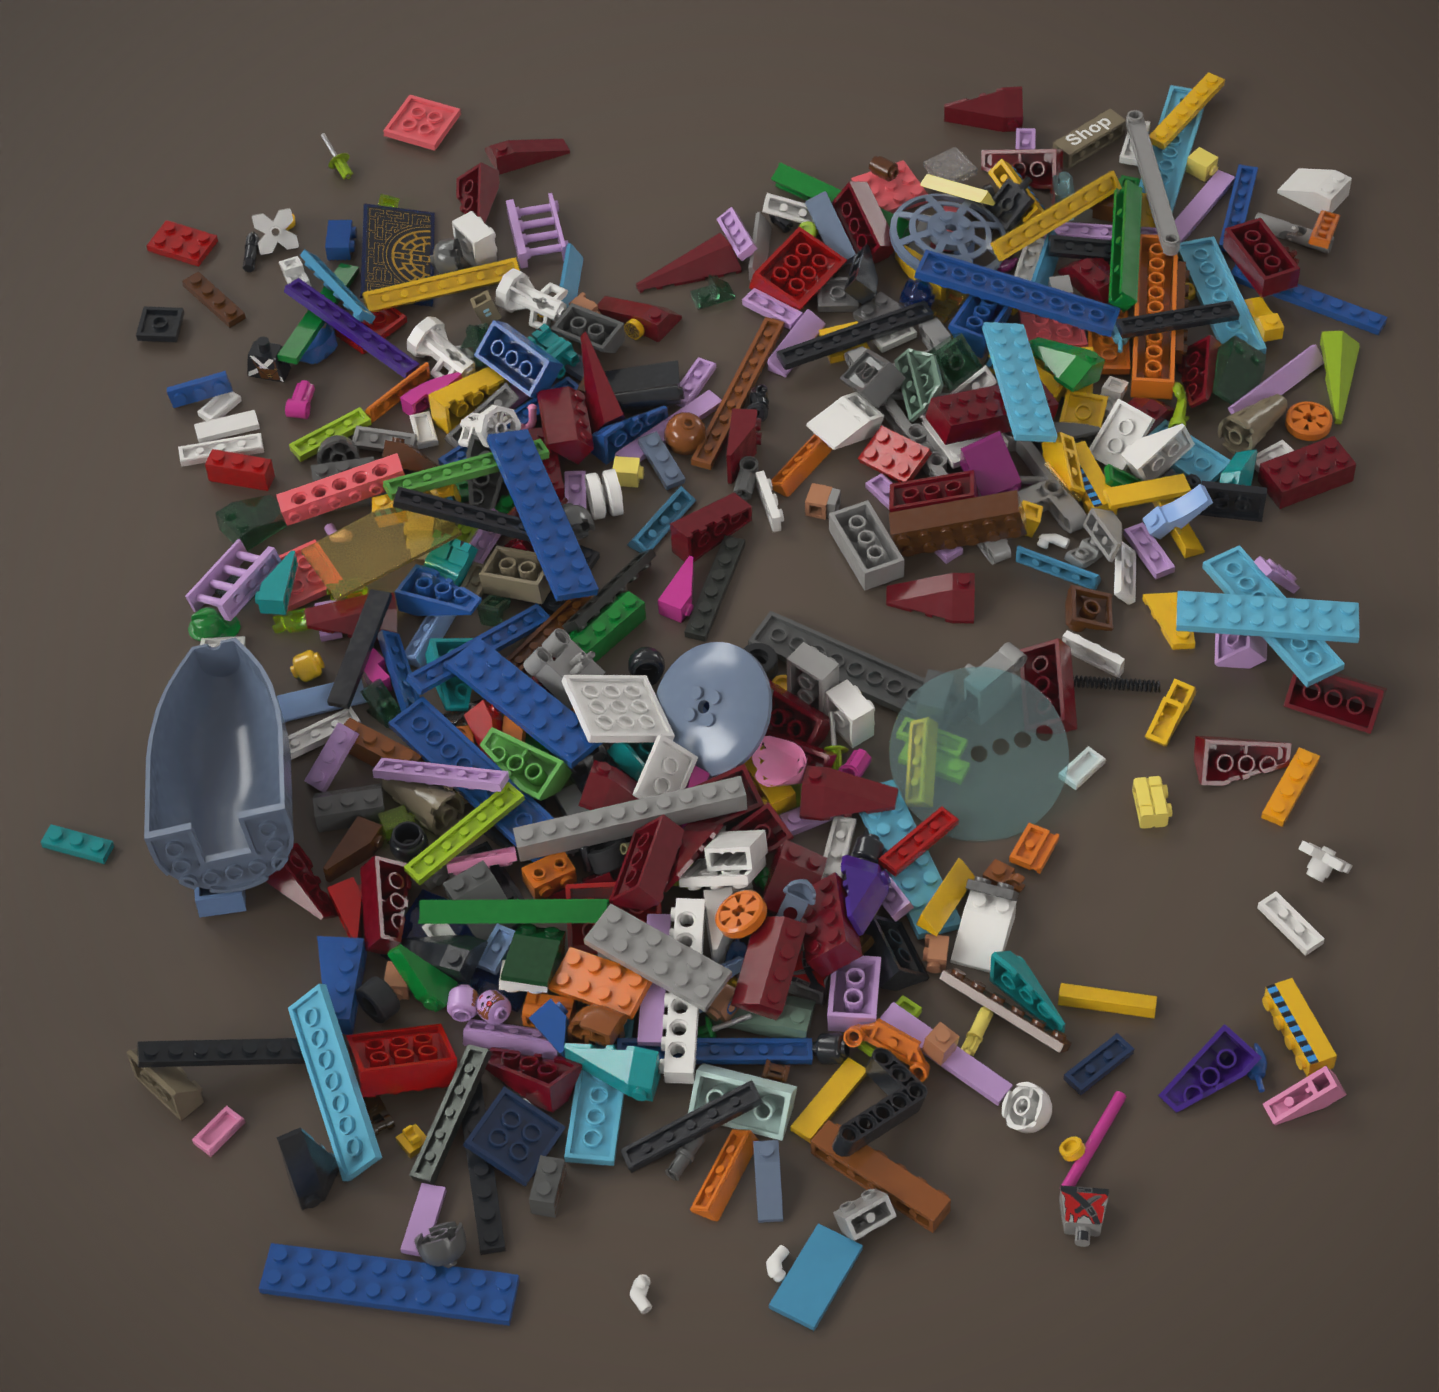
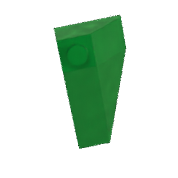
[1029,337,1105,392]

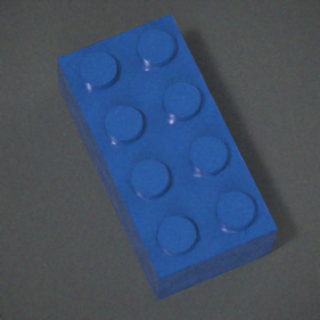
[474,320,563,399]

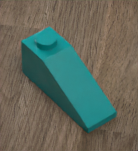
[1219,449,1258,486]
[255,551,298,615]

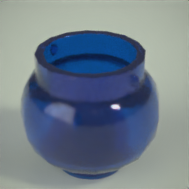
[899,278,936,308]

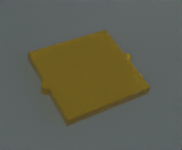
[1044,462,1082,502]

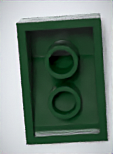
[500,923,566,987]

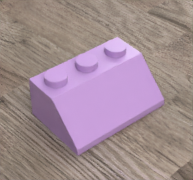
[1215,633,1267,669]
[827,956,881,1032]

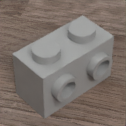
[833,1188,897,1241]

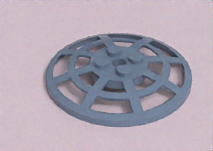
[889,194,1006,270]

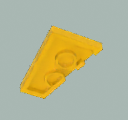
[1142,592,1195,650]

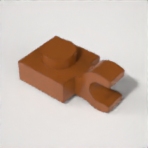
[983,859,1025,893]

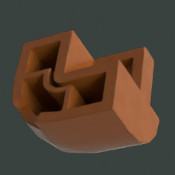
[567,1004,628,1047]

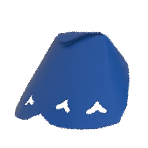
[300,322,338,364]

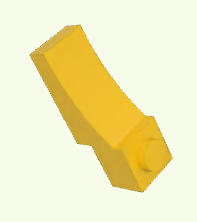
[1244,297,1284,342]
[1145,678,1197,747]

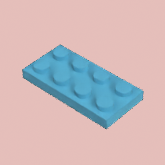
[1147,419,1231,484]

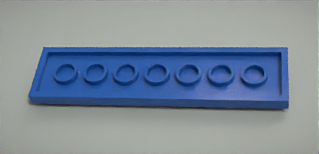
[446,638,602,769]

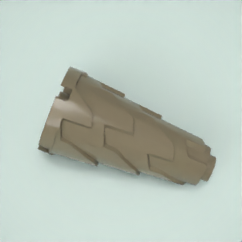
[1218,394,1288,454]
[382,779,465,836]

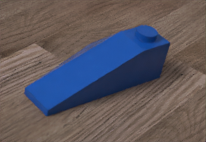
[591,406,668,465]
[395,564,482,616]

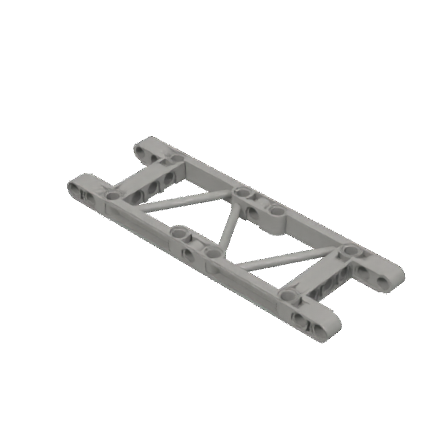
[844,318,1087,565]

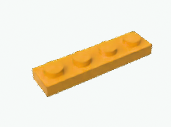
[1261,747,1320,827]

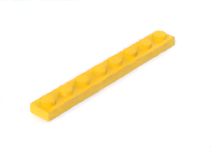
[990,171,1122,261]
[362,257,520,312]

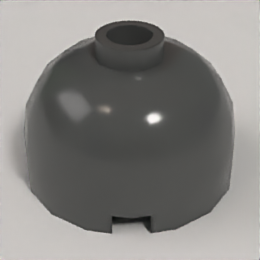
[430,237,464,274]
[317,435,359,464]
[562,503,595,541]
[414,1221,467,1268]

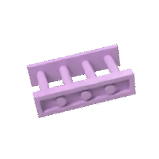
[506,193,568,269]
[185,539,281,621]

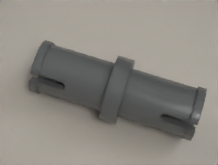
[665,1136,705,1181]

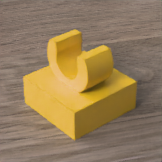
[396,1123,427,1159]

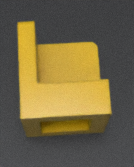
[1022,500,1043,538]

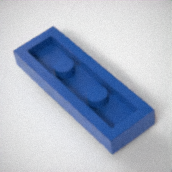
[167,371,233,408]

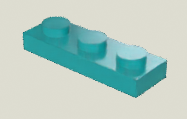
[41,824,114,864]

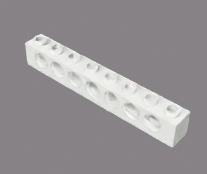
[659,898,706,1084]

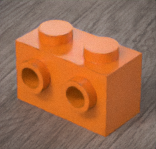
[521,852,577,899]

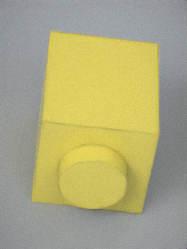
[1186,147,1218,182]
[613,456,644,488]

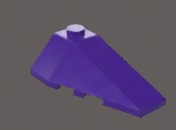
[841,855,891,936]
[1158,1024,1262,1113]

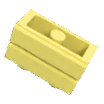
[1132,776,1172,829]

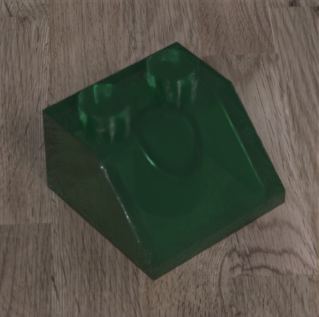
[927,333,983,391]

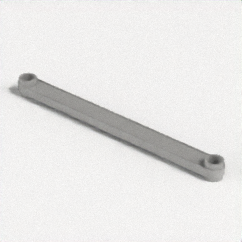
[1126,110,1180,256]

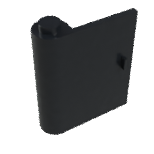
[605,360,685,412]

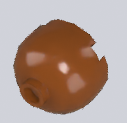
[664,412,706,455]

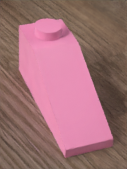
[1263,1066,1347,1126]

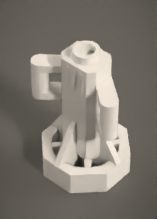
[495,268,568,329]
[407,316,479,379]
[458,405,521,448]

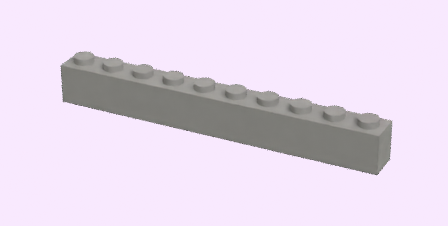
[513,776,747,862]

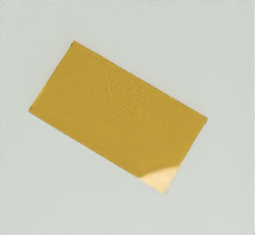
[301,491,462,601]

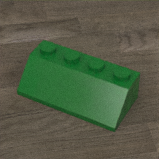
[568,591,646,663]

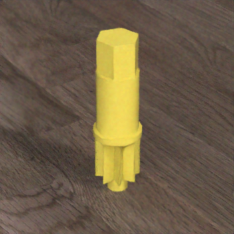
[961,1006,994,1056]

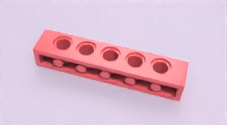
[276,453,405,526]

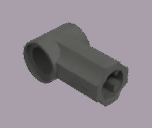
[733,456,759,501]

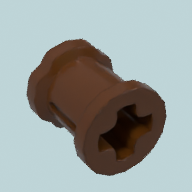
[761,1059,790,1084]

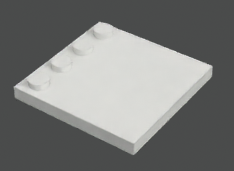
[561,675,675,743]

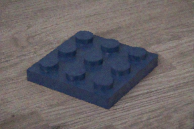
[463,1087,566,1187]

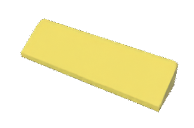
[920,174,995,206]

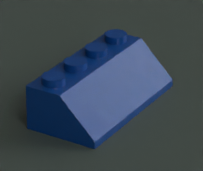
[948,295,1013,359]

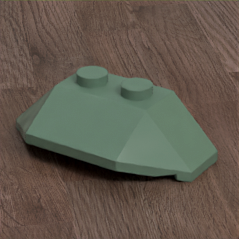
[894,348,944,422]

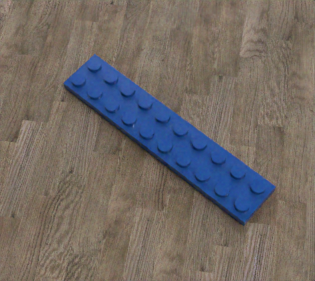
[914,250,1121,337]
[487,429,599,601]
[388,696,554,862]
[259,1243,520,1326]

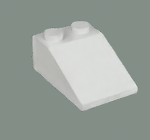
[1277,168,1352,213]
[1121,424,1195,481]
[703,887,733,964]
[950,890,1016,973]

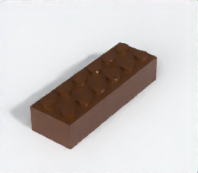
[889,490,1027,557]

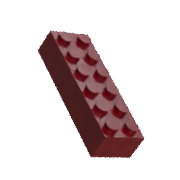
[925,379,1059,445]

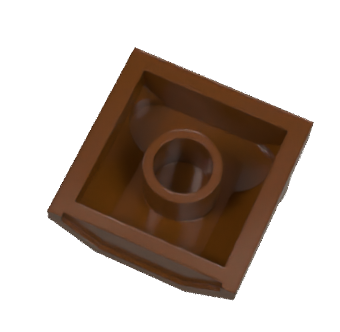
[1065,585,1114,632]

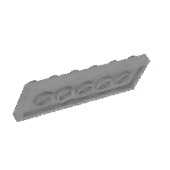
[584,904,732,1012]

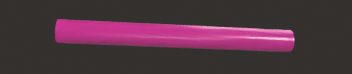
[1060,1091,1127,1187]

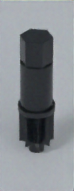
[243,232,259,272]

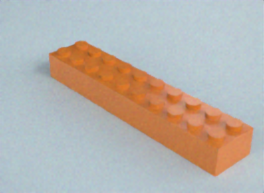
[1130,234,1178,400]

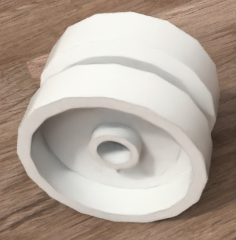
[584,469,624,520]

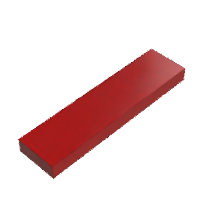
[878,806,959,877]

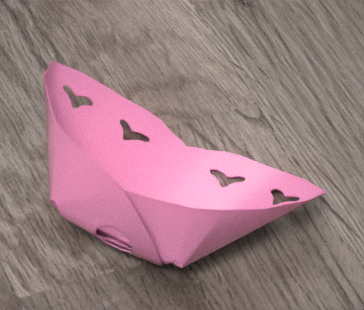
[752,736,808,787]

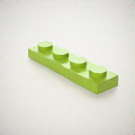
[289,407,372,462]

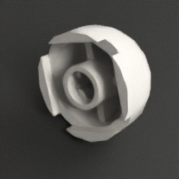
[1002,1082,1053,1133]

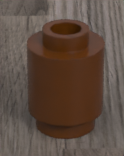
[869,156,899,182]

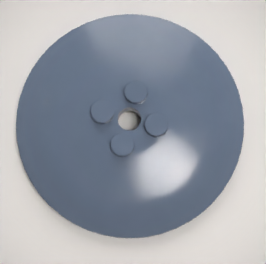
[656,642,772,777]

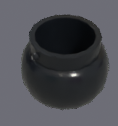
[628,647,665,686]
[389,821,429,863]

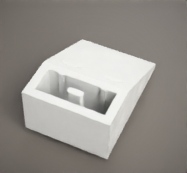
[806,392,885,450]

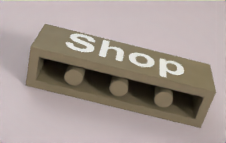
[1053,109,1126,169]

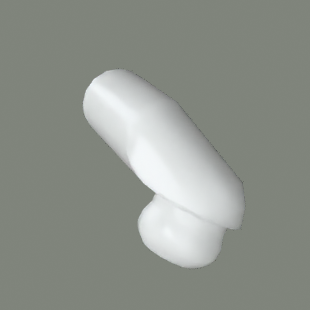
[1037,533,1070,549]
[766,1245,789,1282]
[630,1274,652,1314]

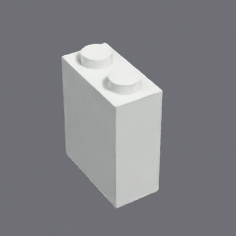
[704,830,768,871]

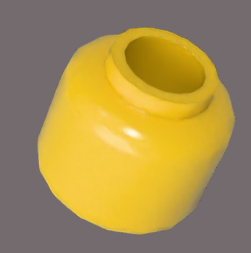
[290,650,325,682]

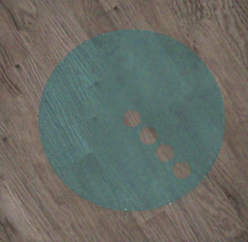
[889,667,1069,842]

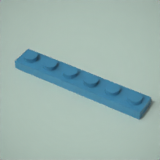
[300,249,376,324]

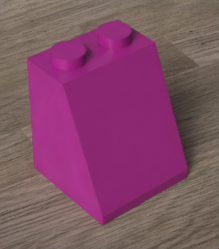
[960,431,1022,497]

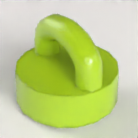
[799,221,819,238]

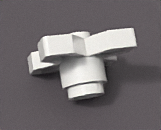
[252,208,299,255]
[1298,841,1353,882]

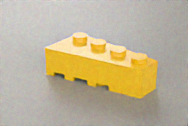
[428,366,510,434]

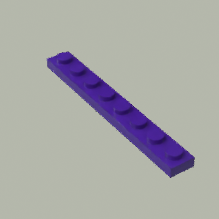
[284,278,420,378]

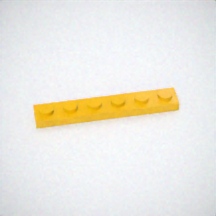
[1149,72,1225,150]

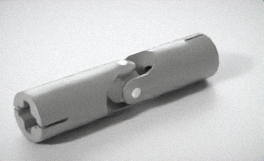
[1255,212,1334,254]

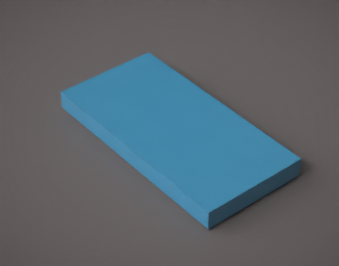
[769,1223,863,1331]

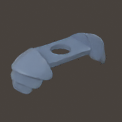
[776,879,816,921]

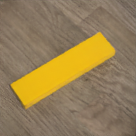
[1103,474,1191,510]
[790,1057,867,1143]

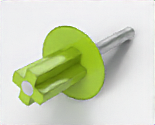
[321,133,353,179]
[824,711,849,770]

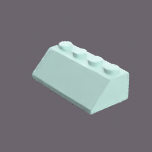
[688,1063,797,1141]

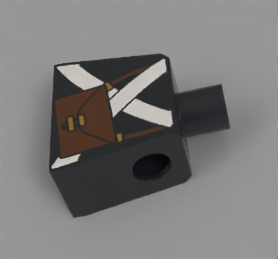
[247,336,291,383]

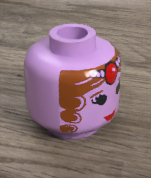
[447,984,479,1022]
[476,990,511,1025]

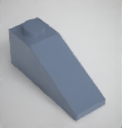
[753,1140,783,1223]

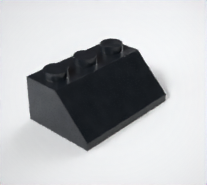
[864,915,930,991]

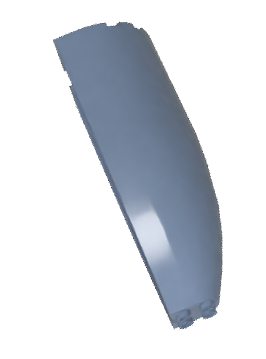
[144,637,294,893]

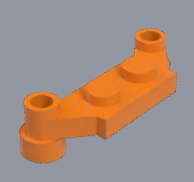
[843,1018,930,1082]

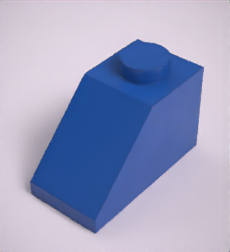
[529,999,570,1057]

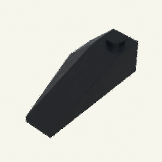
[386,935,488,984]
[277,1127,339,1210]

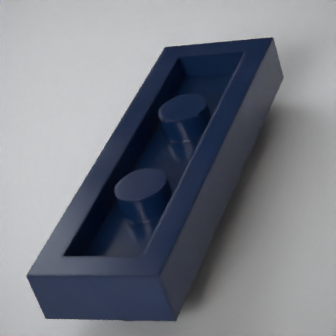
[1064,1033,1134,1096]

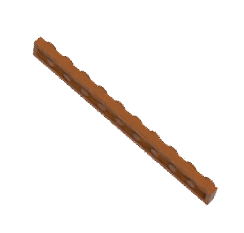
[691,317,784,470]

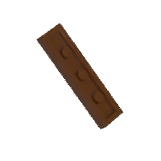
[182,271,246,328]

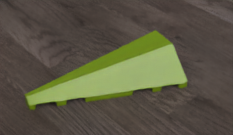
[1320,331,1360,424]

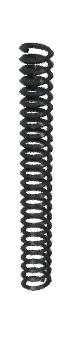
[1073,675,1161,693]

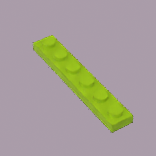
[404,782,525,885]

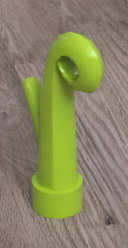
[1168,382,1189,428]

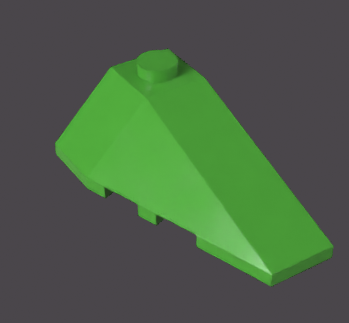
[480,727,572,801]

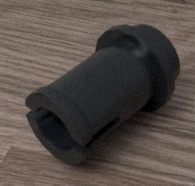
[769,215,793,233]

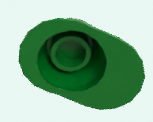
[188,607,241,641]

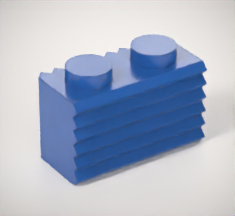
[325,220,357,261]

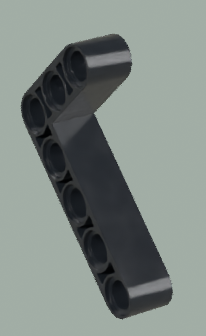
[832,1048,928,1157]

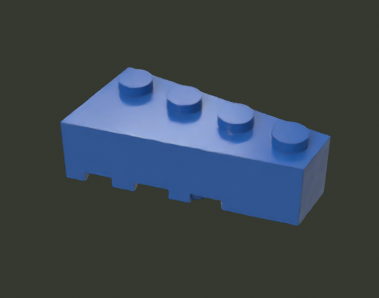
[317,936,367,1035]

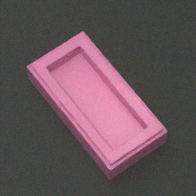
[192,1105,245,1157]

